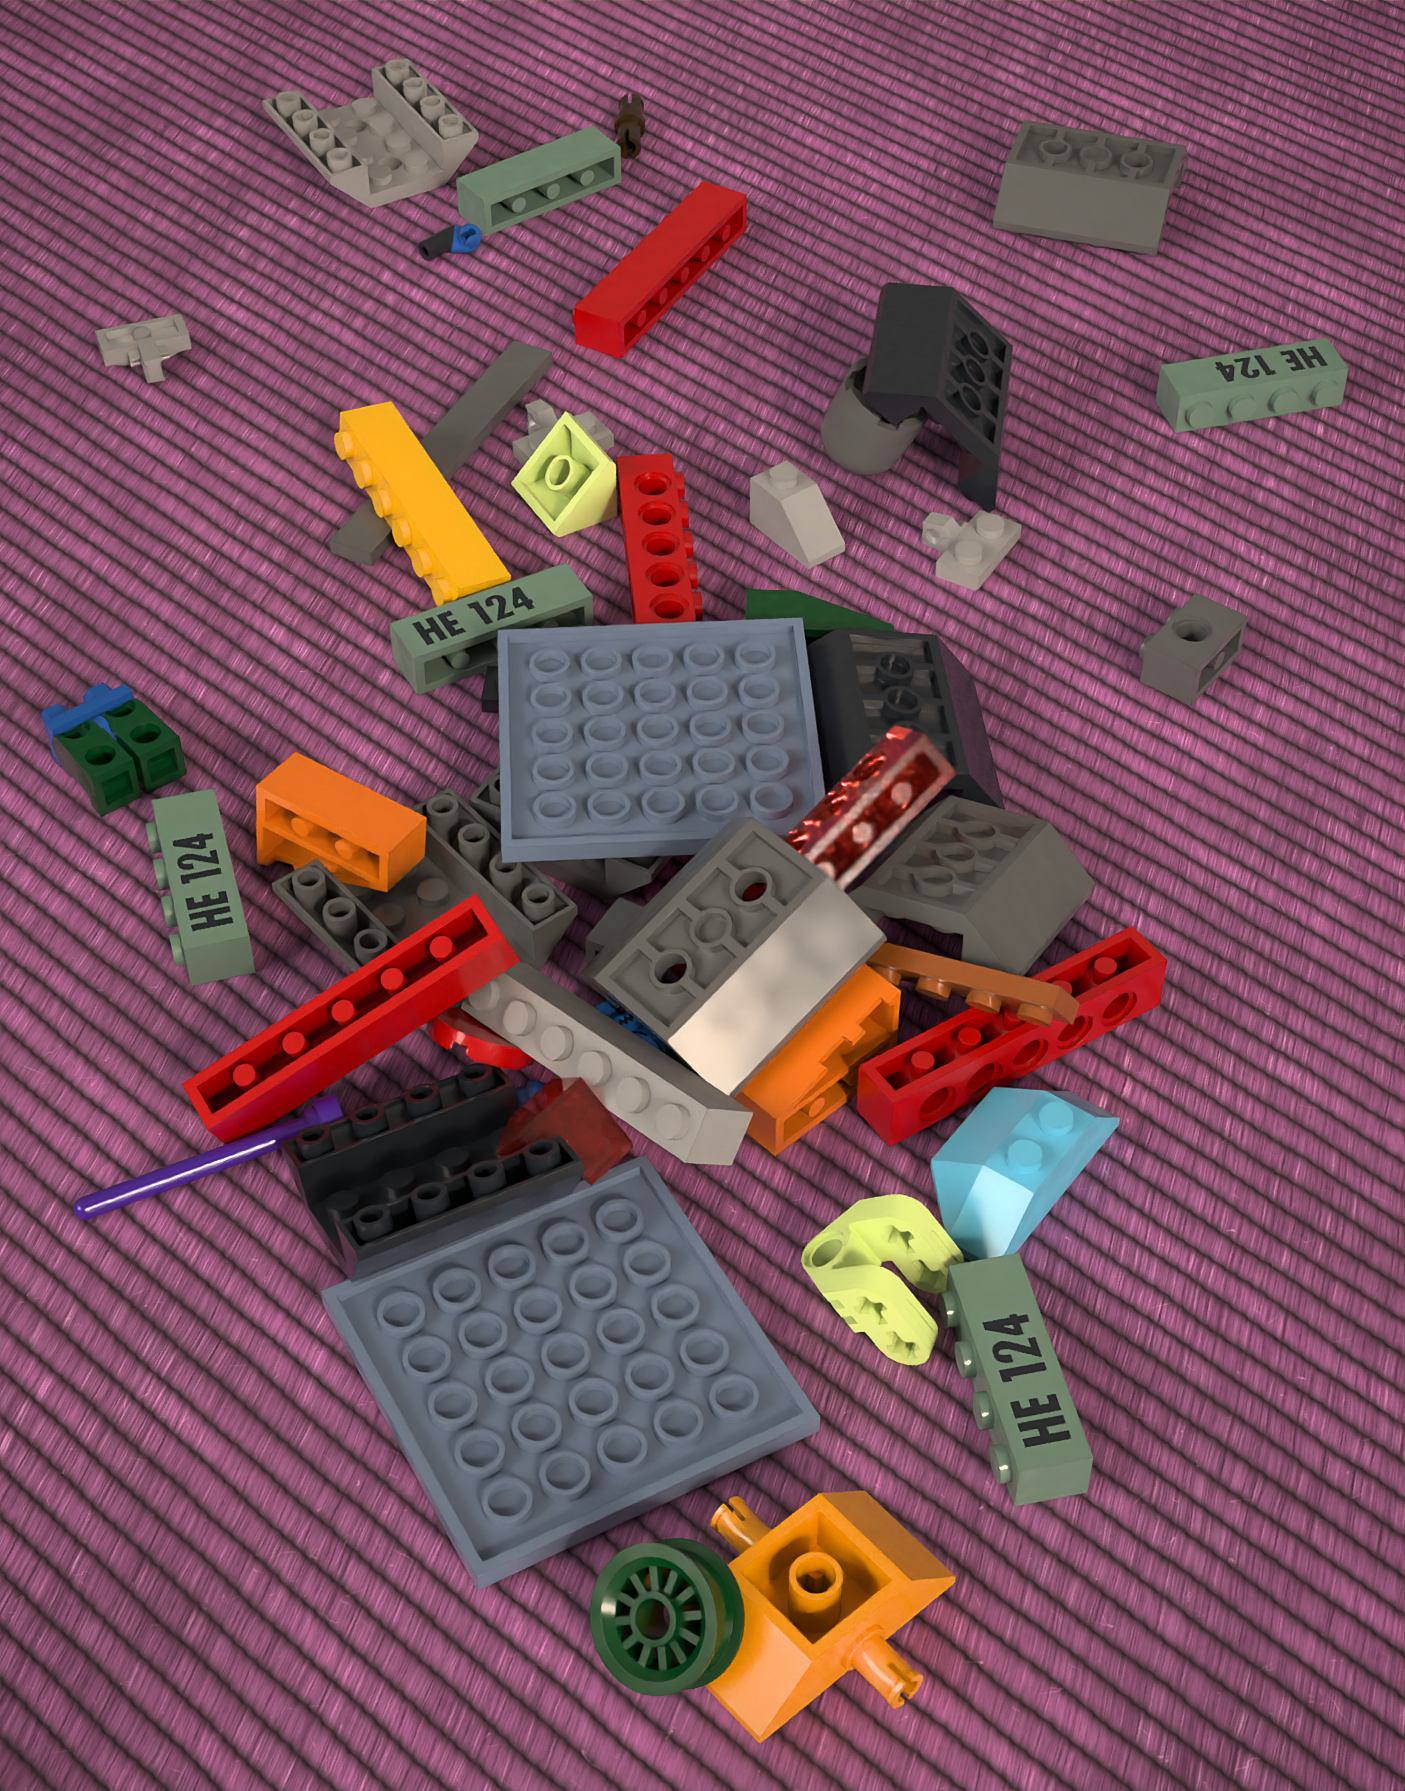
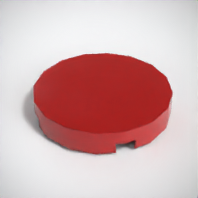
[426,1008,535,1070]

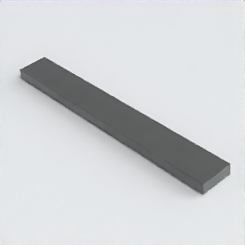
[330,340,553,567]

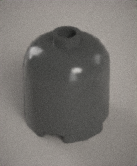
[820,357,929,476]

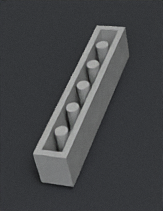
[461,963,754,1166]

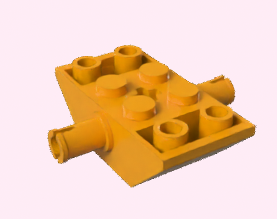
[705,1491,956,1744]

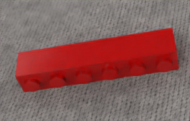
[572,181,747,359]
[182,893,521,1145]

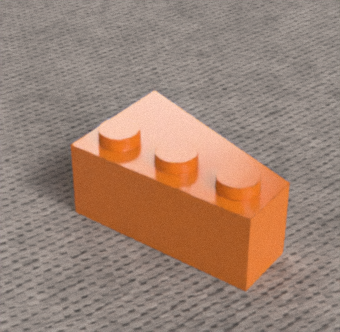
[256,752,427,892]
[734,963,901,1156]

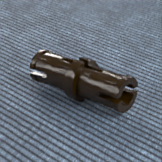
[614,94,646,159]

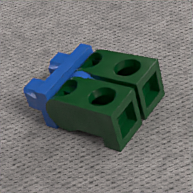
[41,682,187,817]

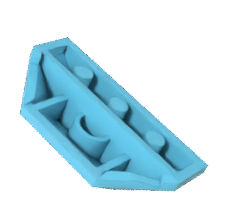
[930,1087,1120,1261]

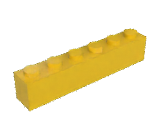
[334,401,511,606]

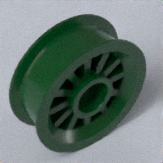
[590,1538,745,1696]

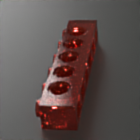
[670,725,957,979]

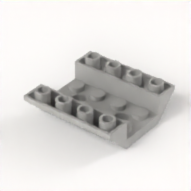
[262,58,479,208]

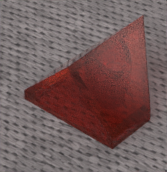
[495,1077,633,1186]

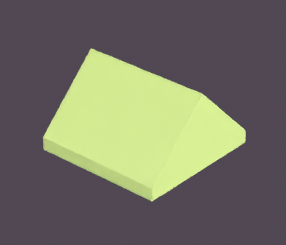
[511,411,617,537]

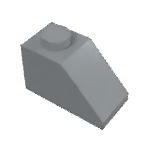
[750,460,845,570]

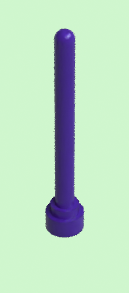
[73,1093,344,1220]

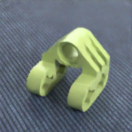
[801,1194,964,1365]

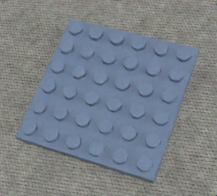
[498,618,830,863]
[321,1154,820,1591]

